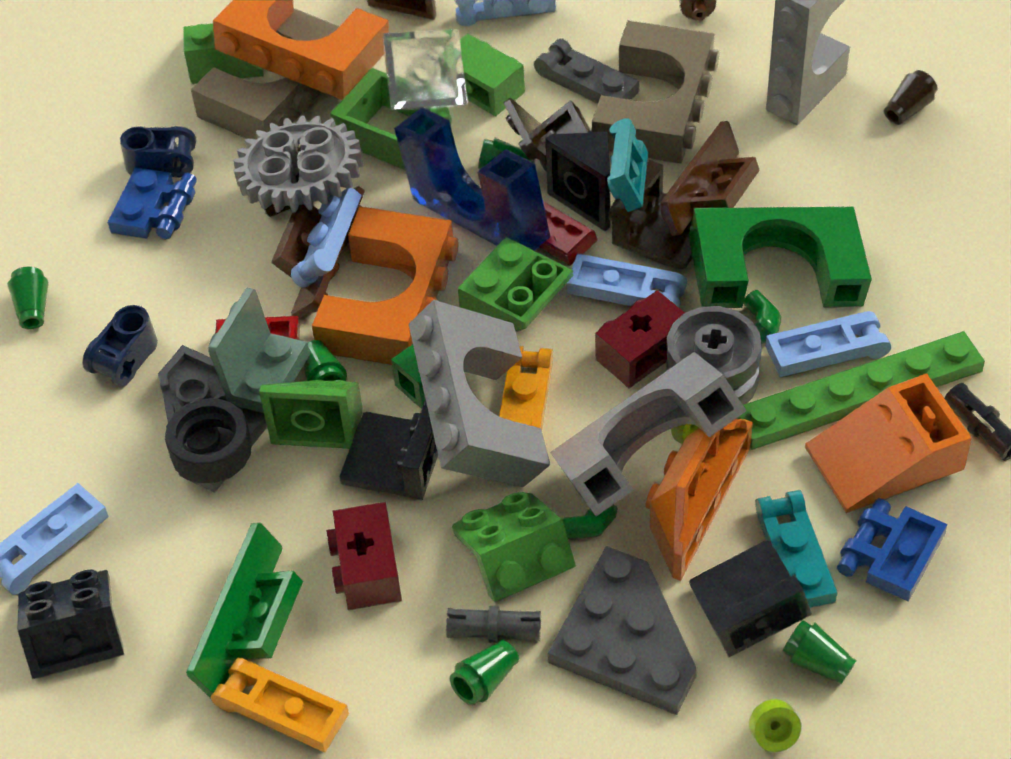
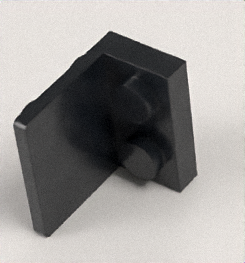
[339,399,438,500]
[689,540,812,657]
[17,569,124,679]

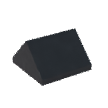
[545,132,610,232]

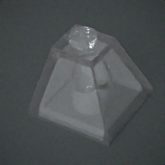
[382,29,468,111]

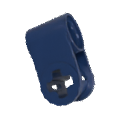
[120,126,197,177]
[82,305,158,387]

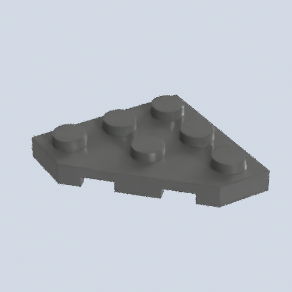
[158,345,267,493]
[548,546,696,715]

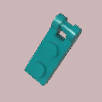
[607,118,648,212]
[755,490,838,608]

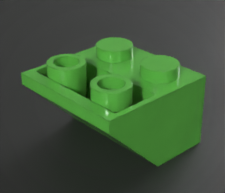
[458,237,573,331]

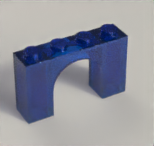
[394,107,550,251]

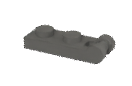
[534,38,639,103]

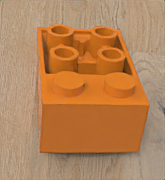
[805,374,972,513]

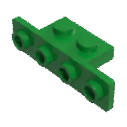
[186,522,303,698]

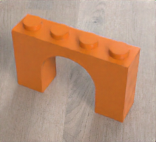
[213,0,389,100]
[312,206,459,365]

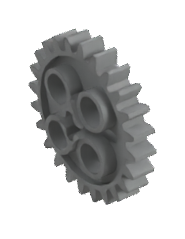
[233,115,363,213]

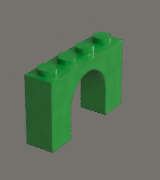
[689,206,872,308]

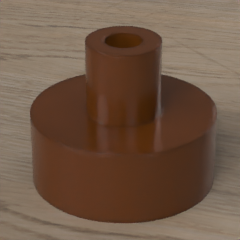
[679,0,716,21]

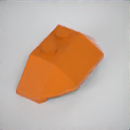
[645,419,753,581]

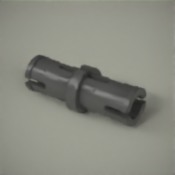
[446,606,541,643]

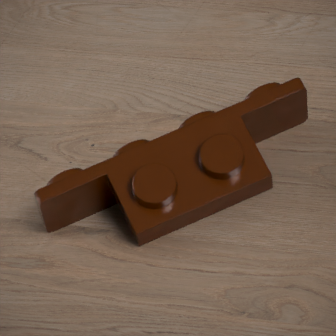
[660,121,760,236]
[271,186,365,318]

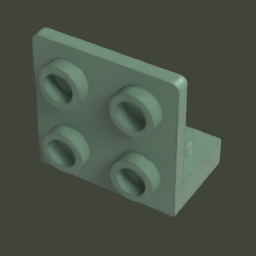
[208,288,311,413]

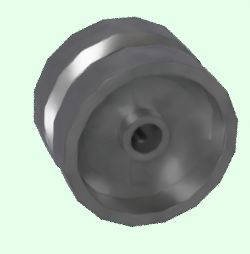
[666,306,762,405]

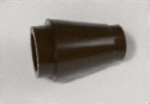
[884,70,938,125]

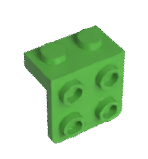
[452,492,576,602]

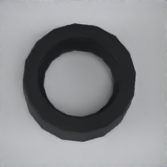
[165,398,252,483]

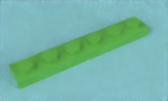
[736,331,985,450]

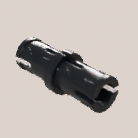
[944,383,1011,461]

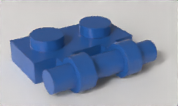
[108,167,197,239]
[837,498,947,602]

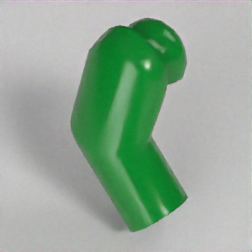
[743,290,781,344]
[561,504,618,540]

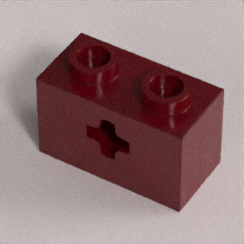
[595,290,685,388]
[326,502,402,610]

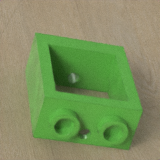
[330,68,452,172]

